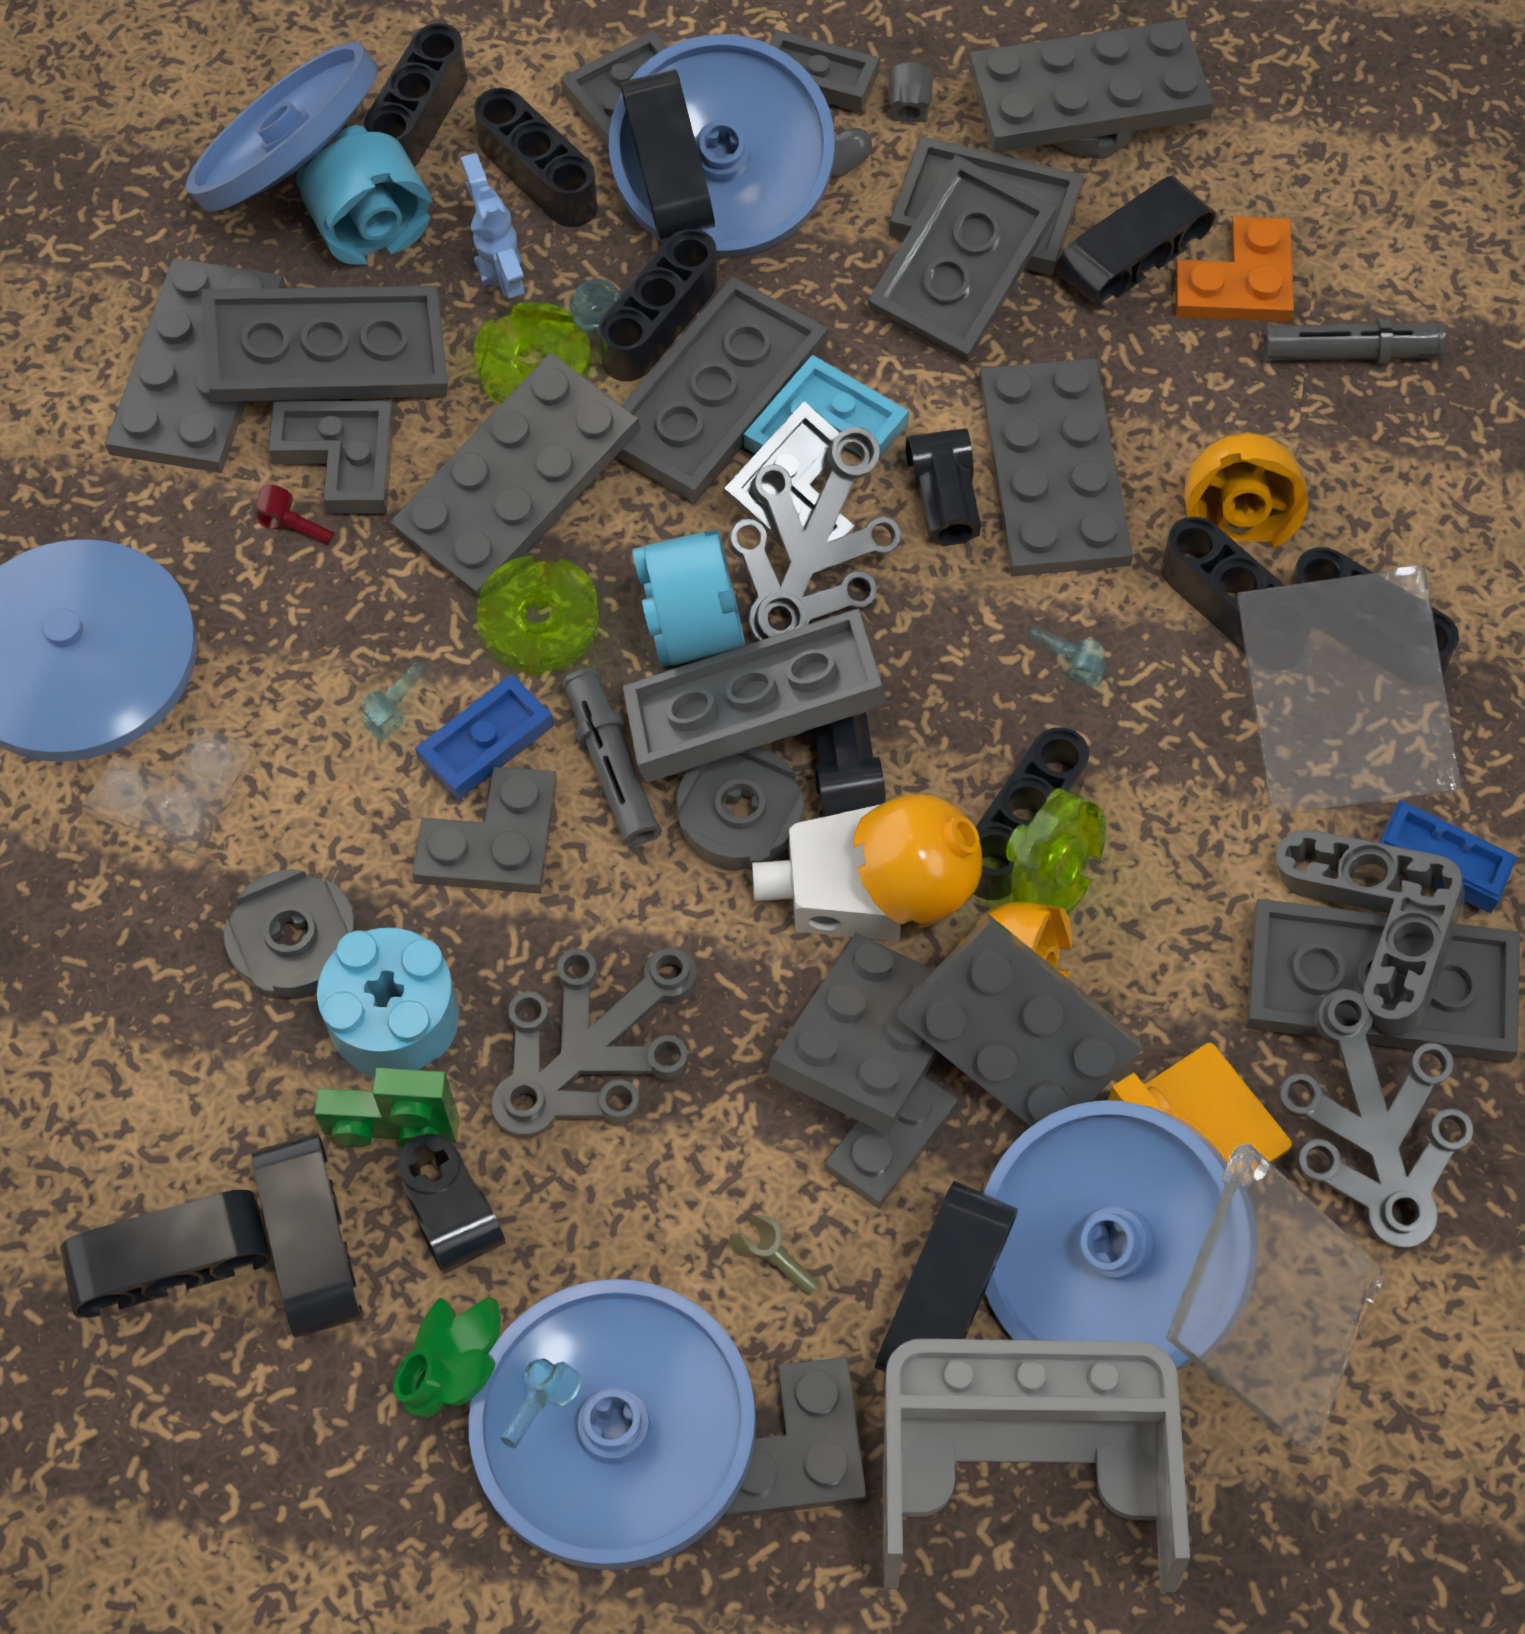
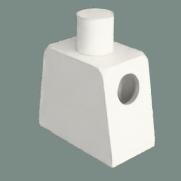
[752,804,901,940]

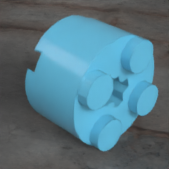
[296,125,432,265]
[633,529,745,667]
[317,928,459,1077]

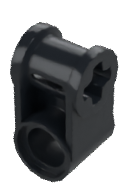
[398,1133,506,1275]

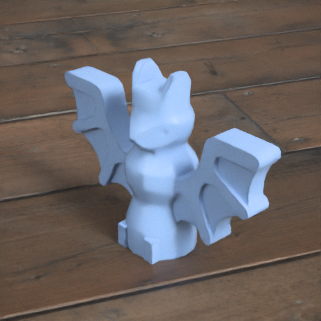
[460,153,525,298]

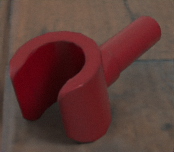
[256,484,335,546]

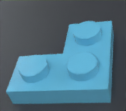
[744,355,909,459]

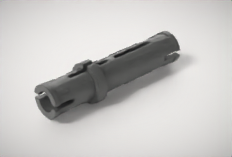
[1263,318,1445,365]
[561,668,662,848]

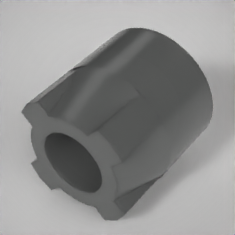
[888,62,933,122]

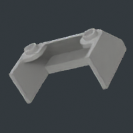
[883,1339,1190,1592]

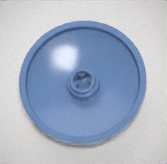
[609,34,835,257]
[186,42,378,212]
[0,540,197,761]
[984,1100,1252,1371]
[469,1279,756,1570]

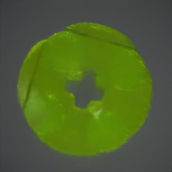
[474,302,592,404]
[477,556,600,676]
[1006,788,1106,915]

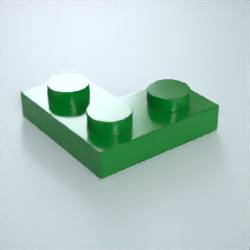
[314,1068,460,1147]

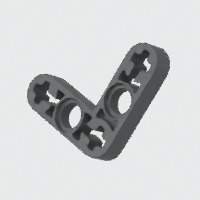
[1276,830,1465,1035]

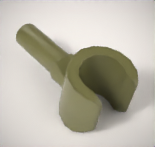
[729,1215,820,1296]

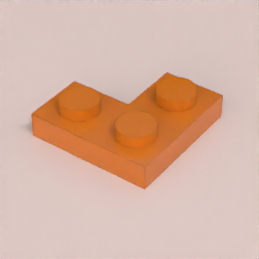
[1175,216,1294,322]

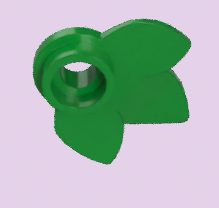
[394,1296,501,1419]

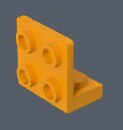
[1108,1043,1292,1185]

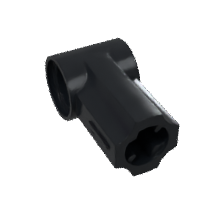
[905,428,981,546]
[812,712,886,818]

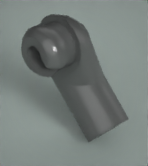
[831,128,872,178]

